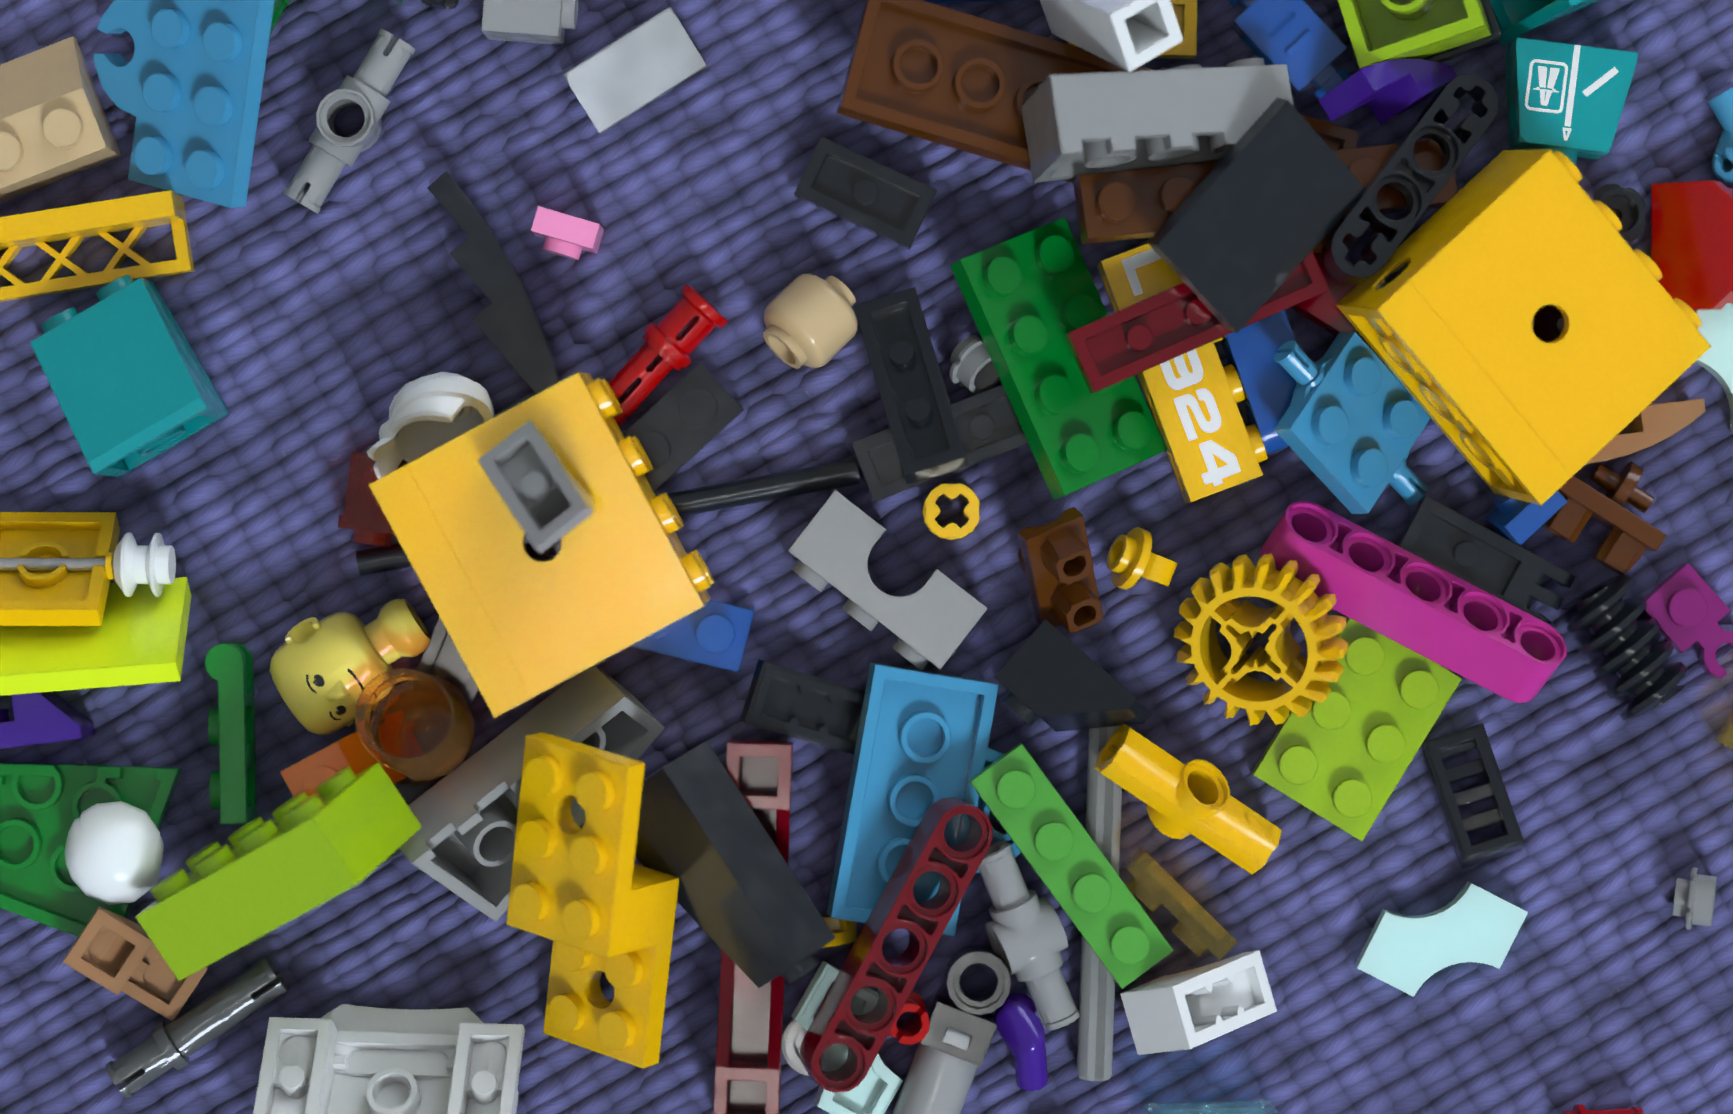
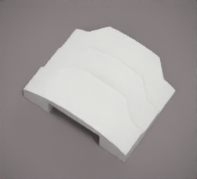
[253,1004,525,1114]

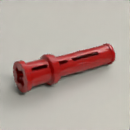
[608,283,729,427]

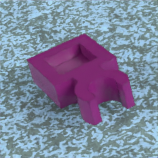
[1642,563,1733,679]

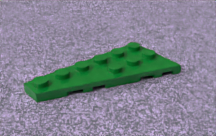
[0,762,183,936]

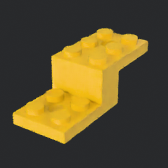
[506,732,679,1069]

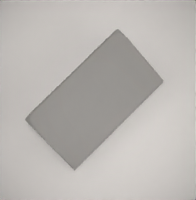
[563,7,707,134]

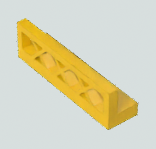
[0,190,195,302]

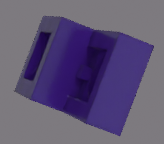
[1318,58,1458,125]

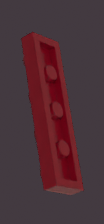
[1065,251,1329,395]

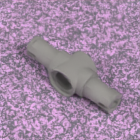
[283,28,416,214]
[978,841,1080,1030]

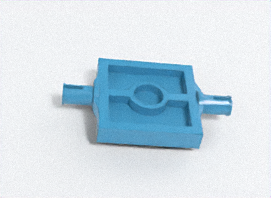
[1274,332,1431,514]

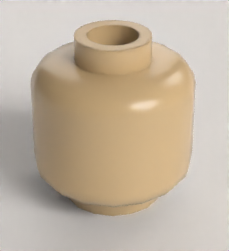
[763,274,858,369]

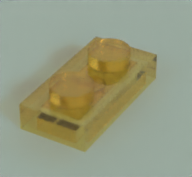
[1124,847,1237,960]

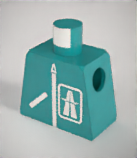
[1505,37,1638,166]

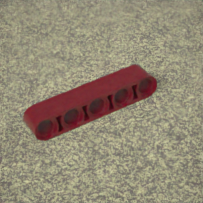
[800,797,993,1093]

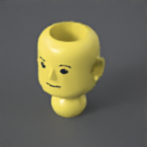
[270,599,431,735]

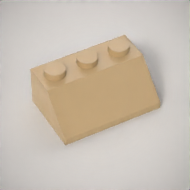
[0,36,122,203]

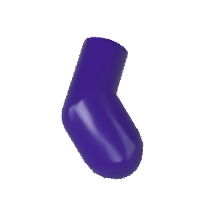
[994,992,1048,1091]

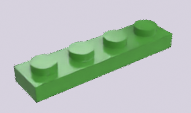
[968,743,1174,989]

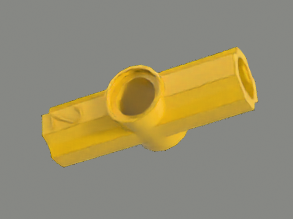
[1094,724,1282,875]

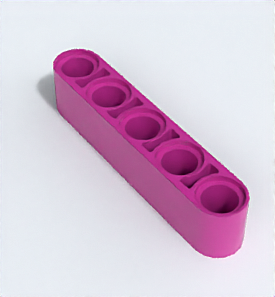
[1260,501,1567,703]

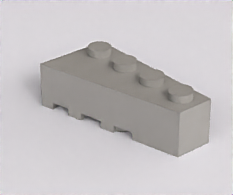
[1021,58,1294,183]
[399,665,665,922]

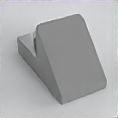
[477,420,595,554]

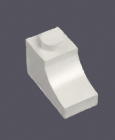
[1120,950,1277,1055]

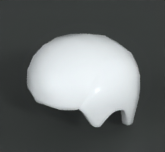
[64,801,164,905]

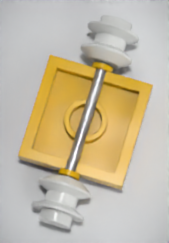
[0,512,176,626]

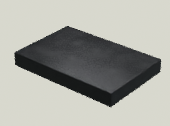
[1147,98,1366,333]

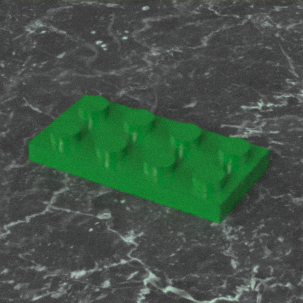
[950,217,1167,501]

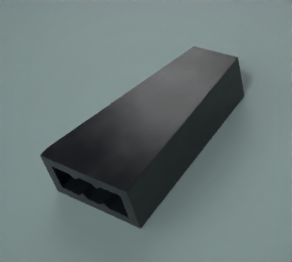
[635,741,836,988]

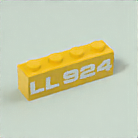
[1097,243,1268,503]

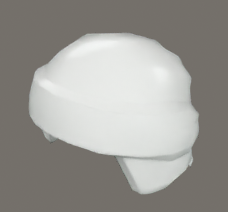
[367,371,494,479]

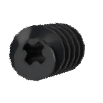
[1561,574,1687,720]

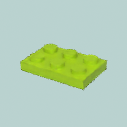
[1251,617,1462,841]

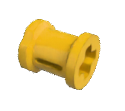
[922,483,980,540]

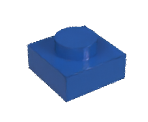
[1484,490,1568,545]

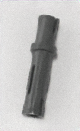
[105,957,289,1099]

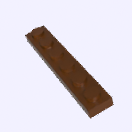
[1073,140,1458,244]

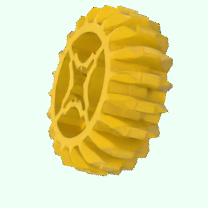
[1173,553,1349,726]

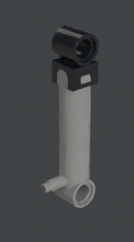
[892,944,1011,1114]

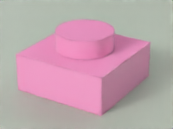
[531,206,604,260]

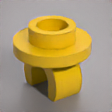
[1106,527,1178,590]

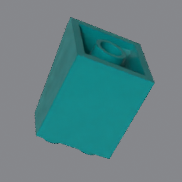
[30,275,230,477]

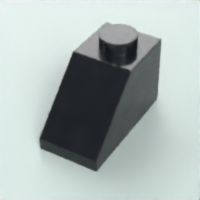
[994,619,1152,732]

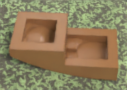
[1586,398,1706,464]
[63,906,208,1021]

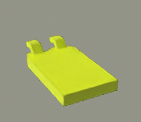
[0,577,191,696]

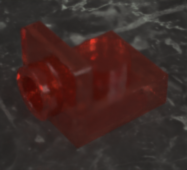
[338,452,408,547]

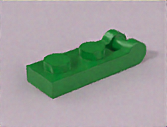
[205,642,257,824]

